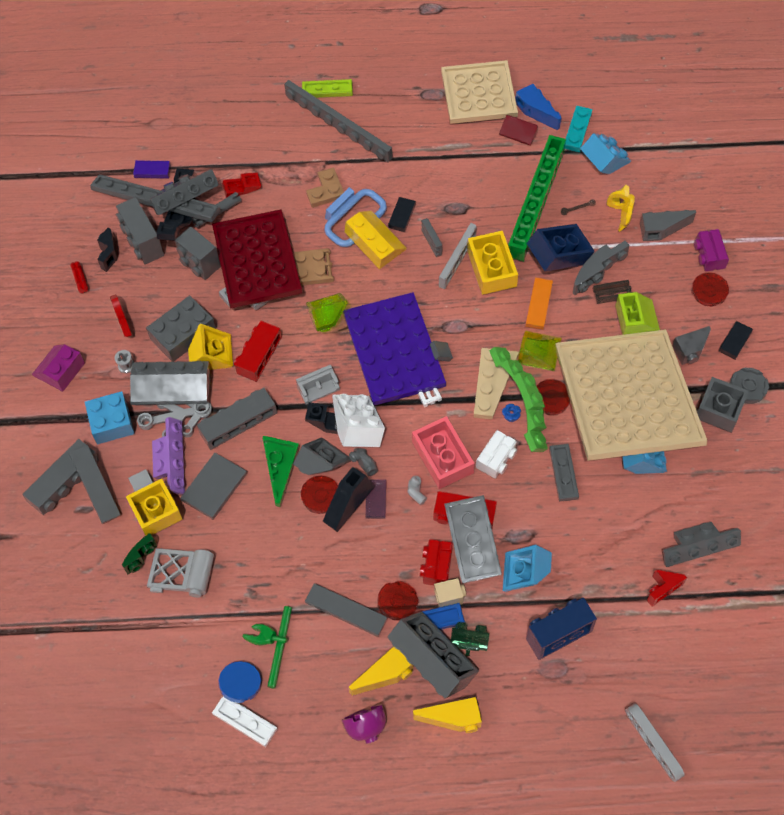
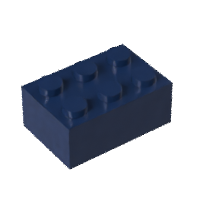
[527,224,595,271]
[526,597,597,660]

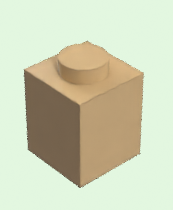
[434,578,466,607]

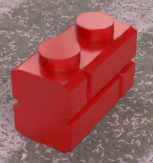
[420,539,453,586]

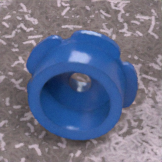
[502,404,521,422]

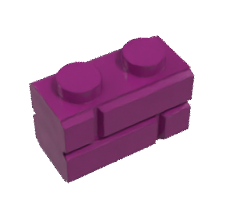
[694,229,729,271]

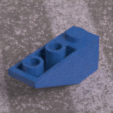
[515,84,562,130]

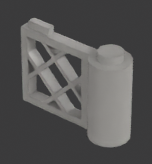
[147,548,214,598]

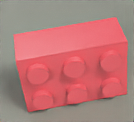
[412,416,475,489]

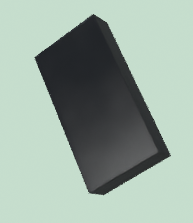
[388,197,416,232]
[719,321,753,360]

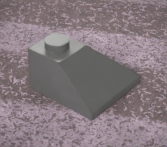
[293,437,351,475]

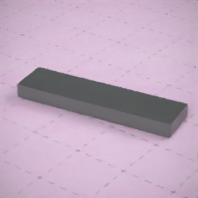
[69,445,120,524]
[305,583,388,637]

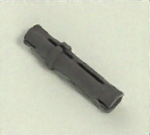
[192,192,241,228]

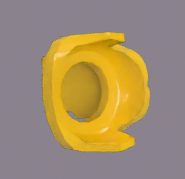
[607,185,635,232]

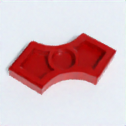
[110,294,132,337]

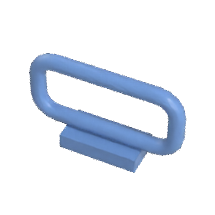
[324,187,387,247]

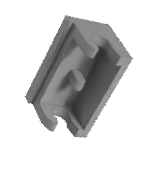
[296,365,340,404]

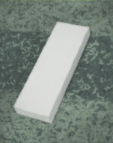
[212,696,277,747]

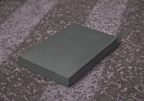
[180,453,247,520]

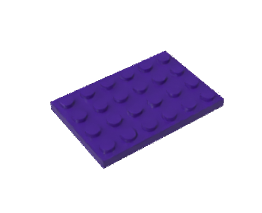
[343,292,446,406]

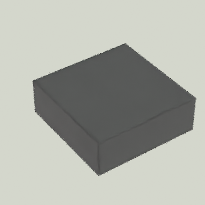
[430,341,453,362]

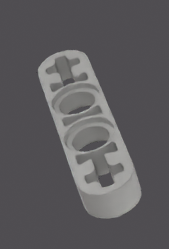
[625,704,685,782]

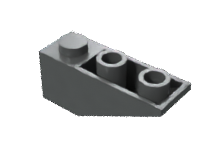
[640,210,696,241]

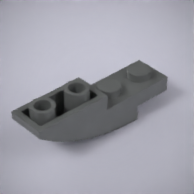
[573,241,630,295]

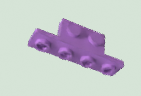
[152,417,185,495]

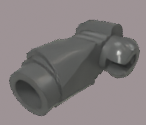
[349,448,378,476]

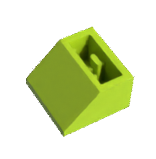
[616,292,660,335]

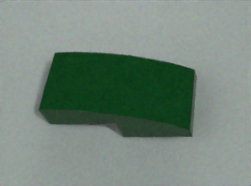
[122,533,157,575]

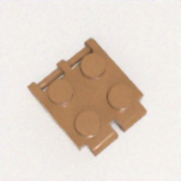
[293,248,334,286]

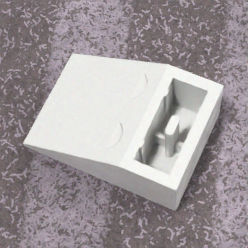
[332,394,385,447]

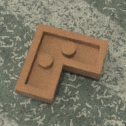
[306,167,344,208]

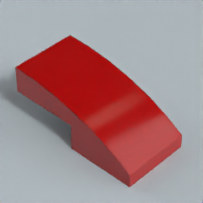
[222,172,261,198]

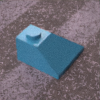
[502,545,552,592]

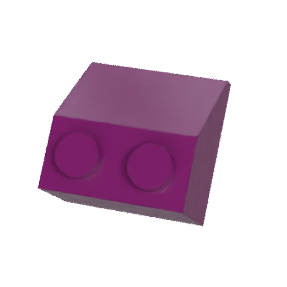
[32,344,85,392]

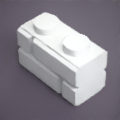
[476,430,517,478]

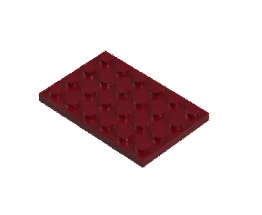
[212,209,302,309]

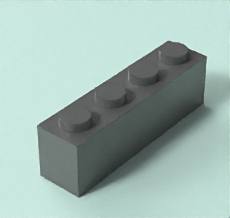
[197,388,277,450]
[22,439,99,516]

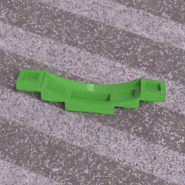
[489,347,548,452]

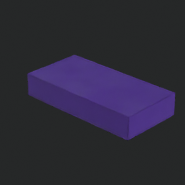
[133,160,171,179]

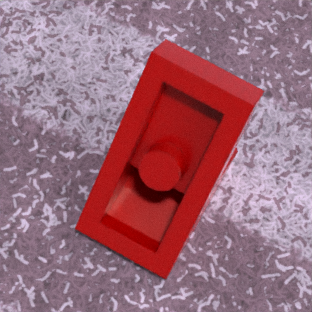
[647,570,687,607]

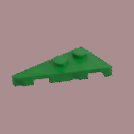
[262,436,300,507]

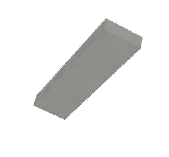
[439,223,477,289]

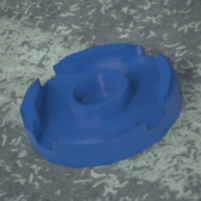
[218,661,261,703]

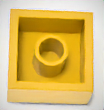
[126,478,183,536]

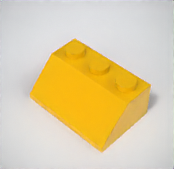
[345,211,407,270]

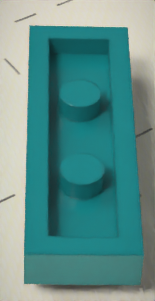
[565,105,593,153]

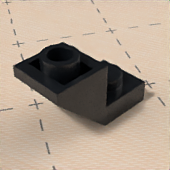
[97,228,117,272]
[305,402,338,434]

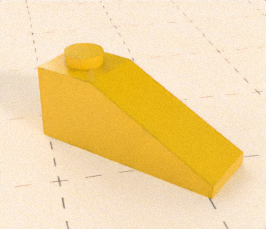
[349,647,413,696]
[413,697,482,733]

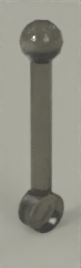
[561,199,596,215]

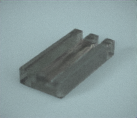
[593,280,633,304]

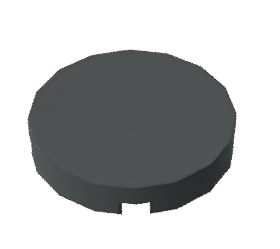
[730,367,769,404]

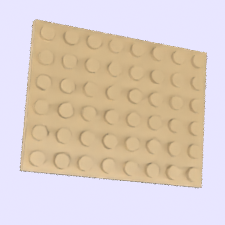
[555,330,707,461]

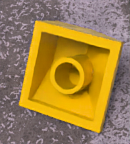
[188,324,233,370]

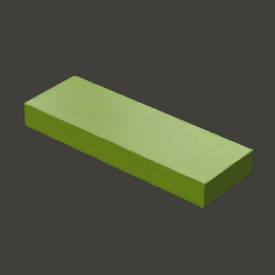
[302,79,353,98]

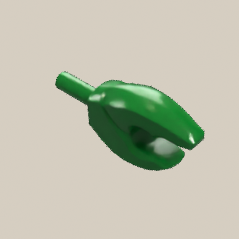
[242,624,287,646]

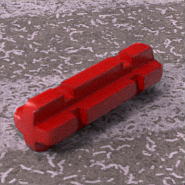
[70,261,89,294]

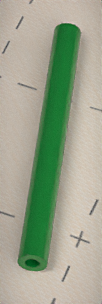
[267,606,292,689]

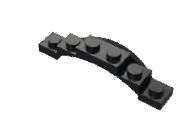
[156,168,196,240]

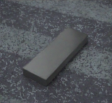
[549,444,579,502]

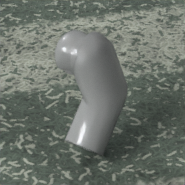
[408,476,427,505]

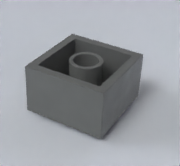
[175,227,221,280]
[697,377,749,433]

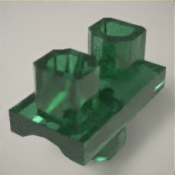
[451,622,490,656]

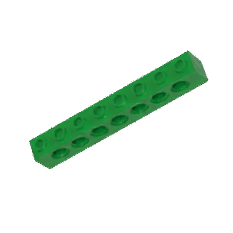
[508,135,566,262]

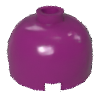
[342,704,386,744]

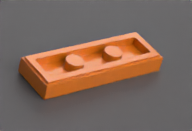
[525,277,553,330]

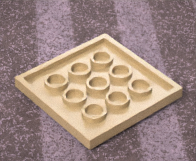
[441,60,518,124]

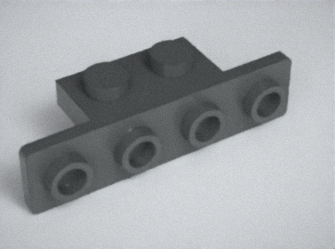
[150,169,219,215]
[663,522,741,567]

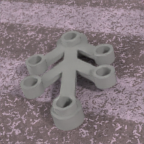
[137,402,212,438]

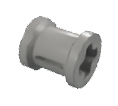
[115,350,134,373]

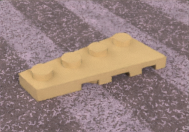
[474,348,519,420]

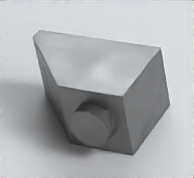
[672,326,711,365]

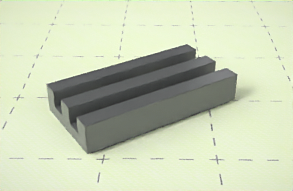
[421,218,442,257]

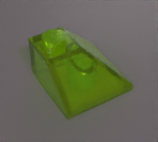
[306,293,348,332]
[518,330,562,371]

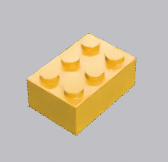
[467,230,518,295]

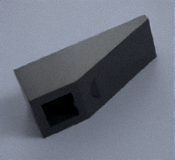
[323,467,375,532]

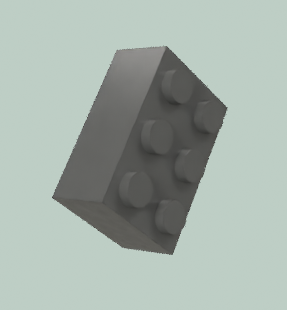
[116,197,164,265]
[146,295,216,362]

